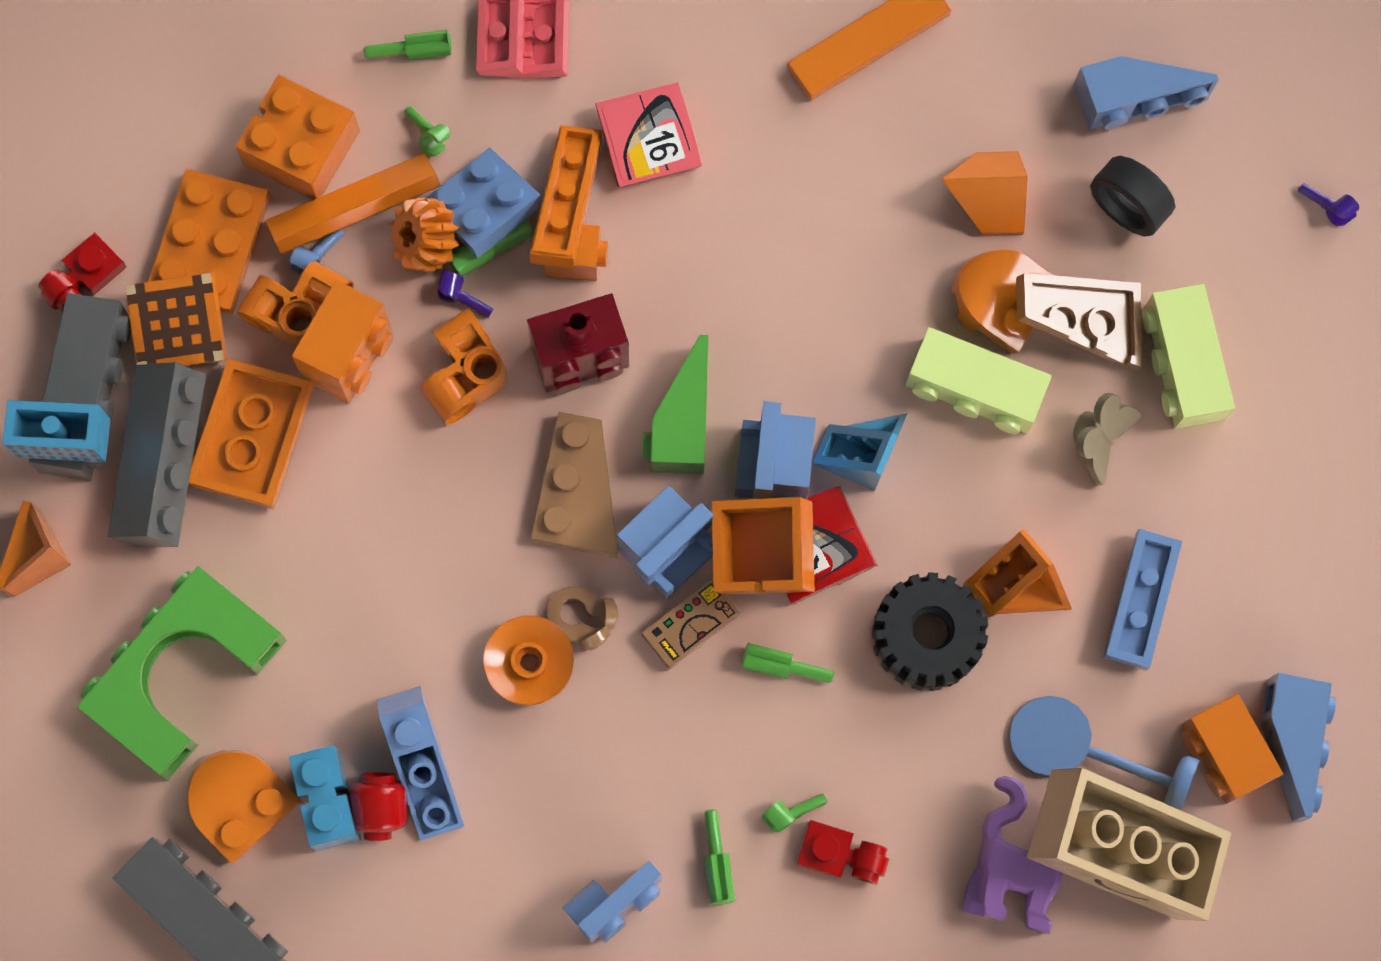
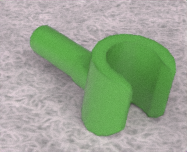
[404,106,450,156]
[762,793,827,832]

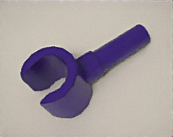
[1298,182,1360,226]
[437,271,494,318]

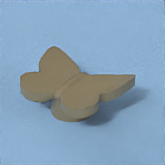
[1073,393,1141,486]

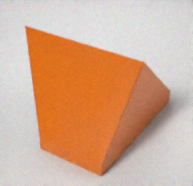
[941,151,1028,236]
[0,500,71,597]
[963,529,1072,617]

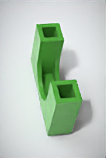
[77,566,287,781]

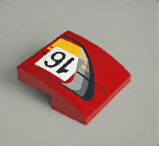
[786,486,878,604]

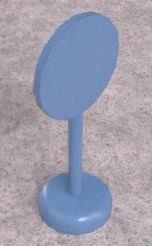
[1010,696,1200,810]

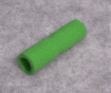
[449,219,534,277]

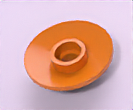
[483,615,574,706]

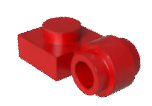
[38,232,127,312]
[797,820,890,885]

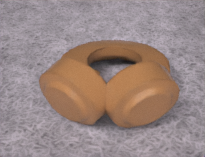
[547,587,618,651]

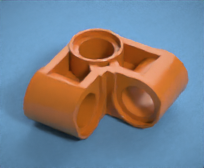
[236,261,354,348]
[421,308,507,425]

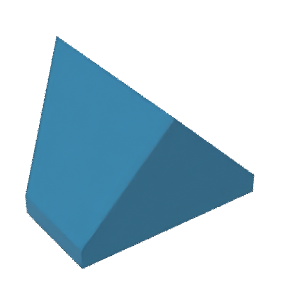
[813,413,908,491]

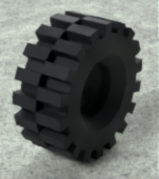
[872,572,989,691]

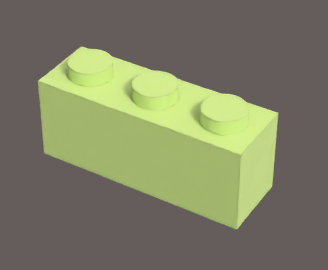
[1142,284,1235,429]
[905,327,1052,434]

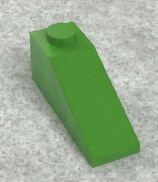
[642,335,708,474]

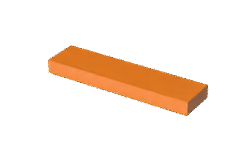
[787,0,951,101]
[530,125,602,269]
[266,153,441,254]

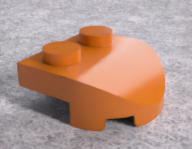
[952,249,1053,354]
[187,750,301,864]

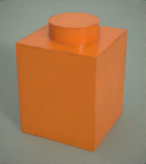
[544,224,608,281]

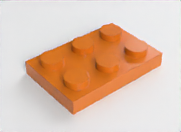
[148,169,271,315]
[188,358,314,510]

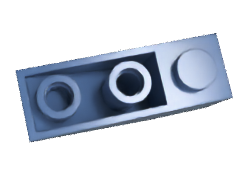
[1074,56,1219,130]
[1261,672,1336,822]
[377,686,464,841]

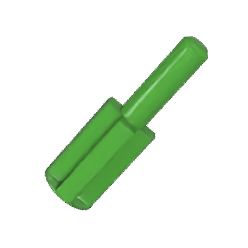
[363,29,452,60]
[741,642,834,683]
[704,809,736,905]

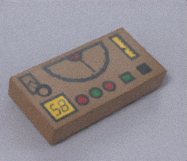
[642,578,740,670]

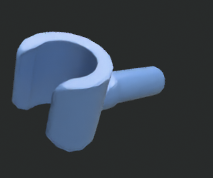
[290,229,344,274]

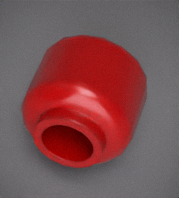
[347,772,408,841]

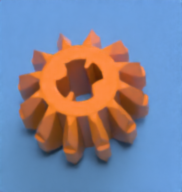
[388,198,460,271]

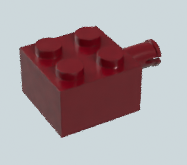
[527,293,629,394]

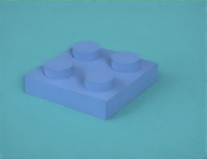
[426,147,542,258]

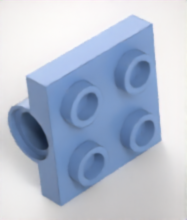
[562,861,662,943]

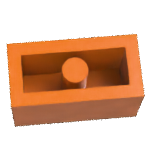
[1182,693,1283,804]

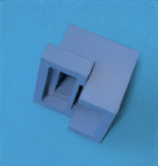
[735,401,816,499]
[617,486,714,599]

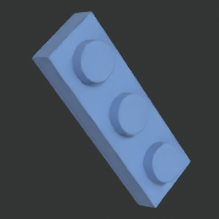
[1103,529,1182,671]

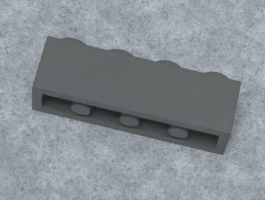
[29,293,131,481]
[107,362,206,548]
[112,837,288,961]

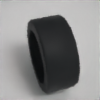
[1090,155,1176,237]

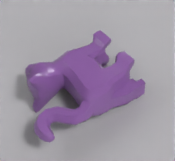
[961,776,1063,934]

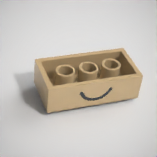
[1027,768,1232,921]

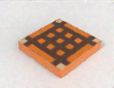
[125,273,228,366]

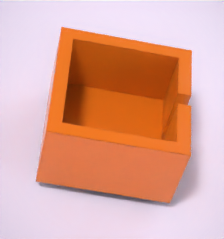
[235,74,360,200]
[292,280,393,404]
[712,497,815,595]

